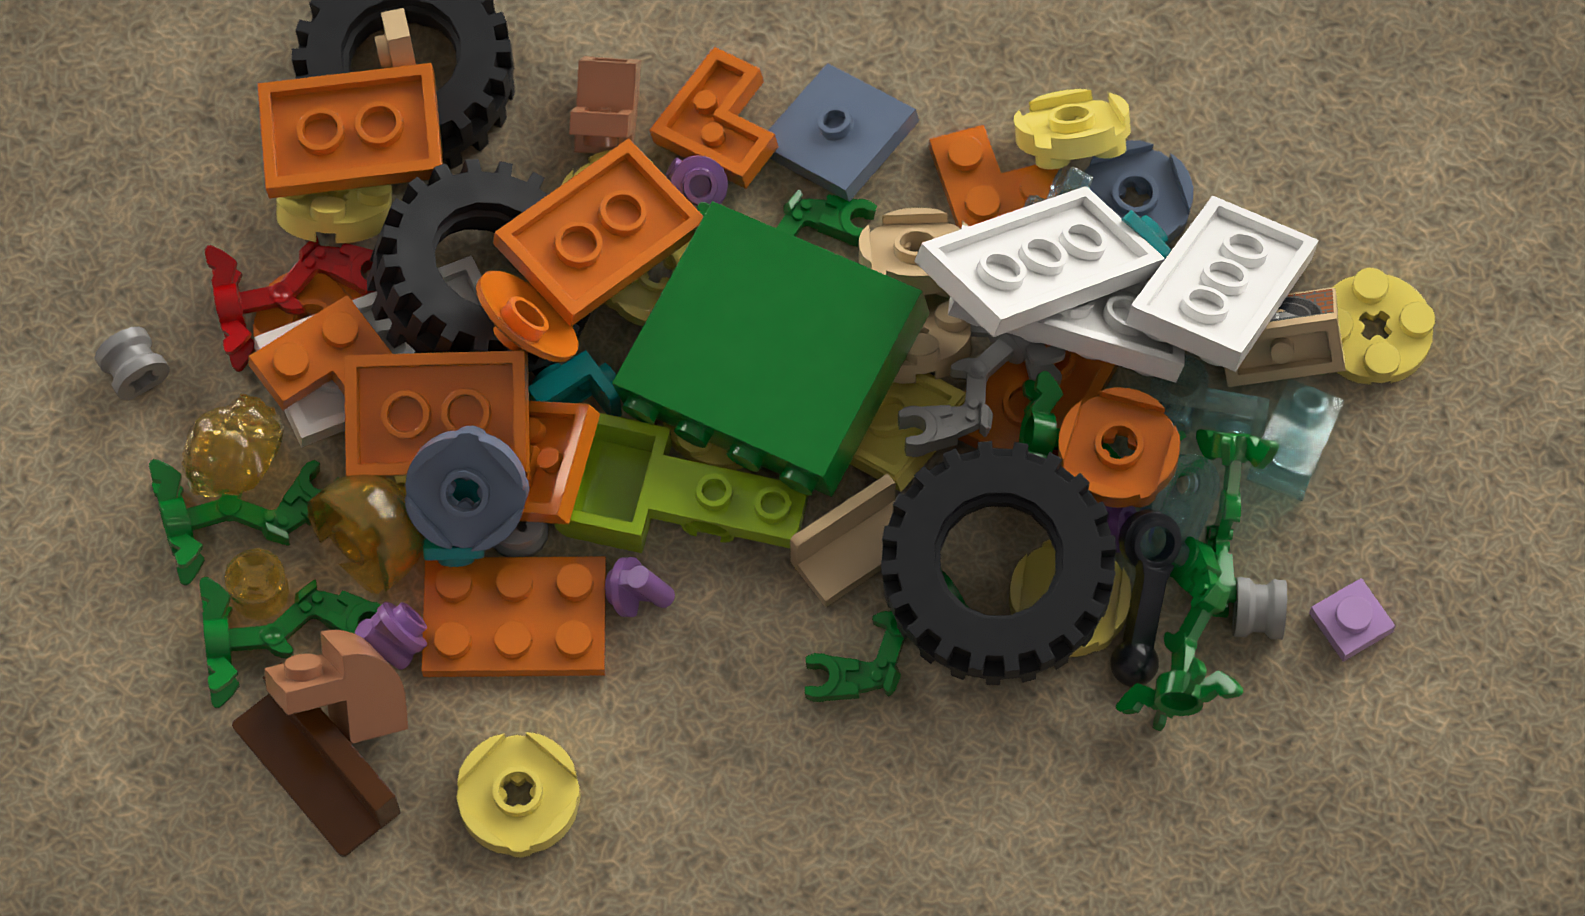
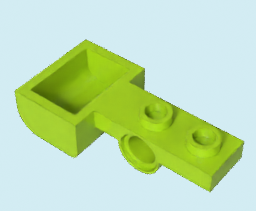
[554,413,809,553]

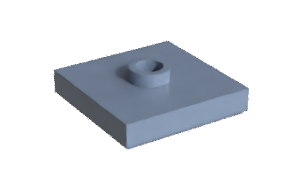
[768,63,919,202]

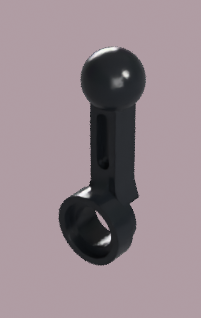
[1110,509,1182,687]

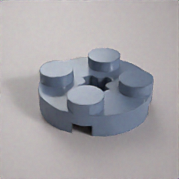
[1077,140,1194,245]
[405,425,530,551]

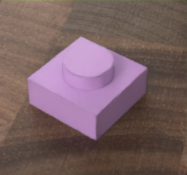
[1309,578,1396,662]

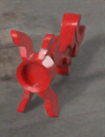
[205,235,376,372]

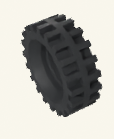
[292,0,515,169]
[367,159,592,376]
[881,441,1117,685]

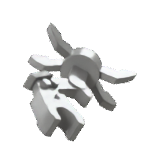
[898,324,1066,457]

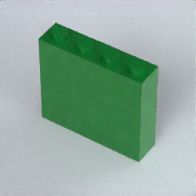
[612,201,930,497]

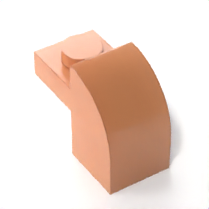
[569,56,641,154]
[264,630,408,744]

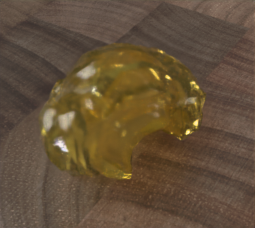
[181,394,284,497]

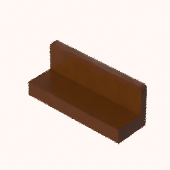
[232,662,401,857]

